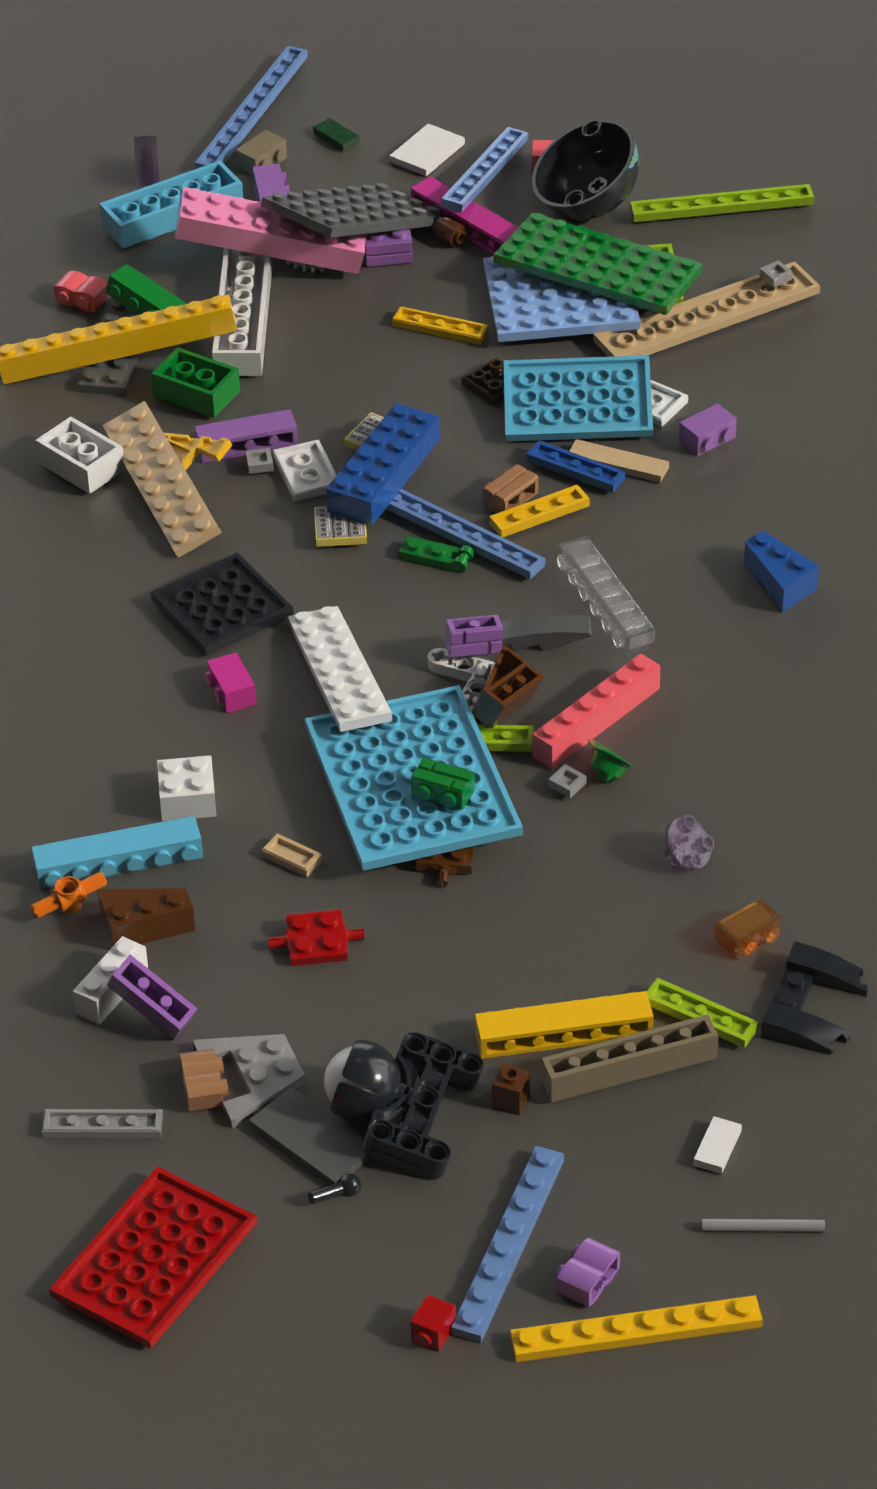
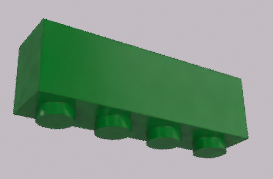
[105,264,187,315]

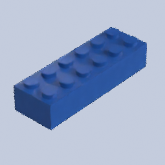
[326,403,440,526]

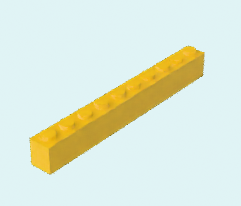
[0,294,237,384]

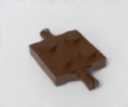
[416,846,475,888]

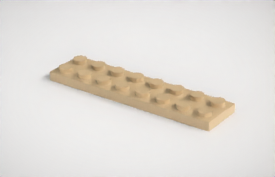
[102,401,222,558]

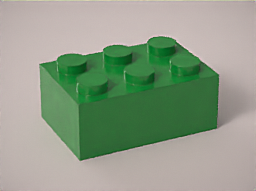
[151,347,240,418]

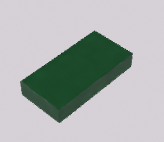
[313,118,360,151]

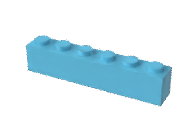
[32,816,203,889]

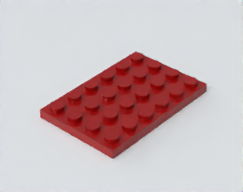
[49,1166,257,1349]

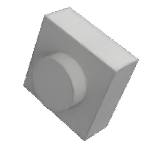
[759,260,793,287]
[245,448,274,474]
[548,764,587,798]

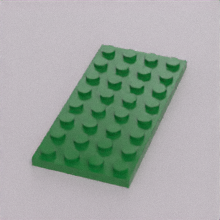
[493,212,703,315]

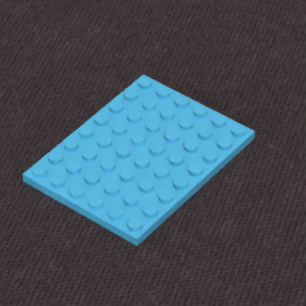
[305,685,523,871]

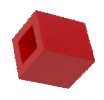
[410,1295,456,1352]

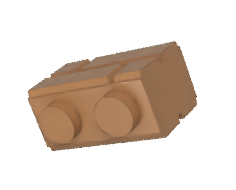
[482,464,538,514]

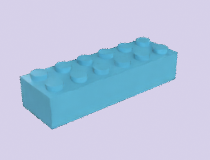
[99,160,243,249]

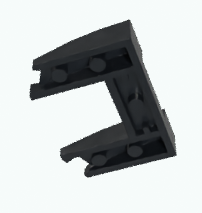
[761,941,868,1055]

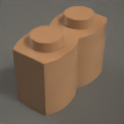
[179,1049,229,1111]

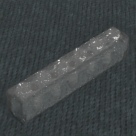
[557,536,655,657]

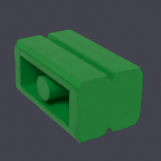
[411,757,475,810]

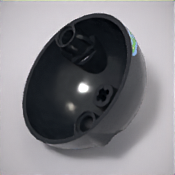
[532,119,639,221]

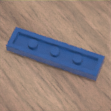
[527,440,625,493]

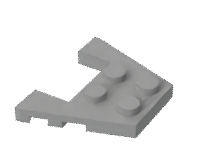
[193,1034,305,1128]

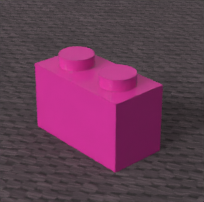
[204,652,256,713]

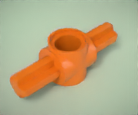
[30,872,107,918]

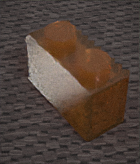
[715,898,781,959]

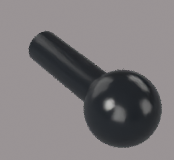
[308,1173,361,1204]

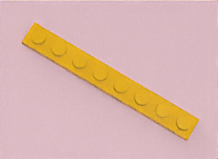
[510,1295,763,1362]

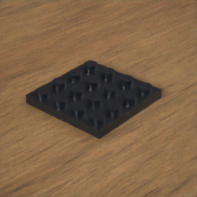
[151,552,294,656]

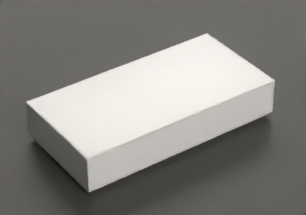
[693,1116,742,1174]

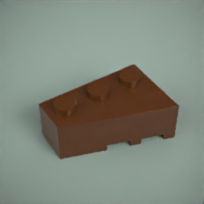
[471,645,544,729]
[97,888,195,947]

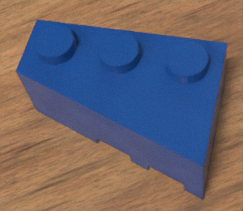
[744,530,819,613]

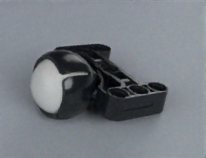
[324,1032,484,1180]

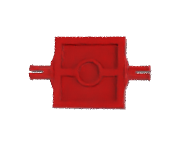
[268,909,365,966]

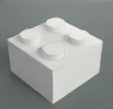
[157,755,217,821]

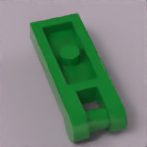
[399,536,474,573]

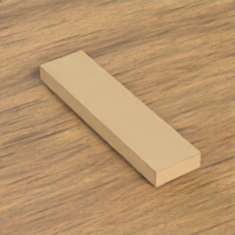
[569,439,669,483]

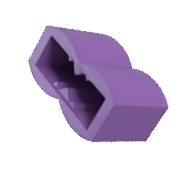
[555,1238,620,1307]

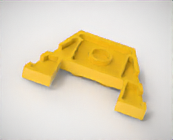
[164,433,232,470]

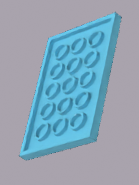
[504,355,653,441]

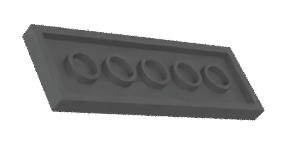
[78,298,140,396]

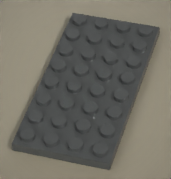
[260,183,449,238]

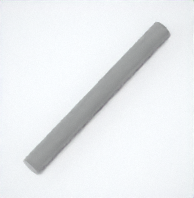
[702,1219,825,1232]

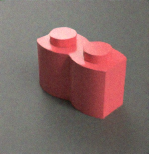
[54,271,109,312]

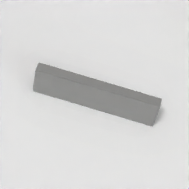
[42,1109,163,1139]

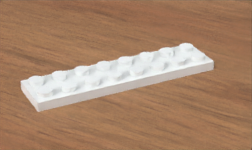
[288,606,392,732]

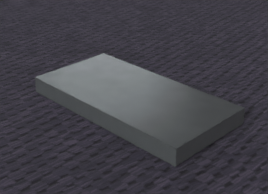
[249,1087,372,1185]

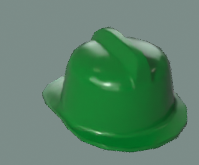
[587,739,634,783]

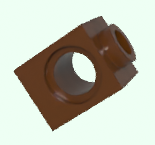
[492,1063,530,1115]

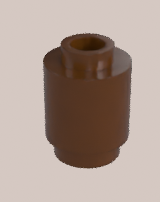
[433,217,467,247]

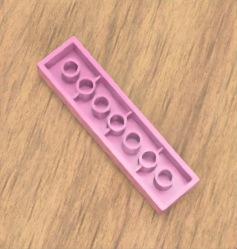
[175,187,366,274]

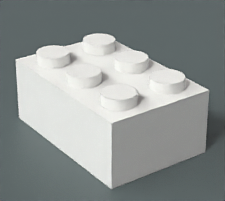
[35,417,125,494]

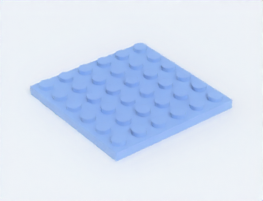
[483,256,640,342]

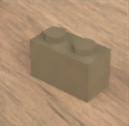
[235,130,287,176]

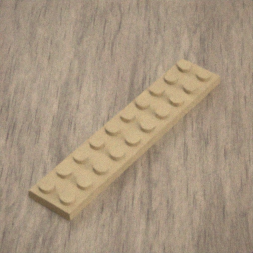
[593,262,820,357]

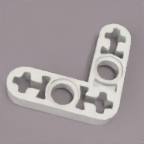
[427,648,494,719]

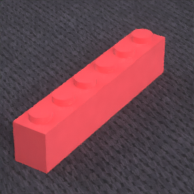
[532,653,661,770]

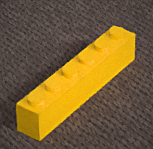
[475,991,654,1059]

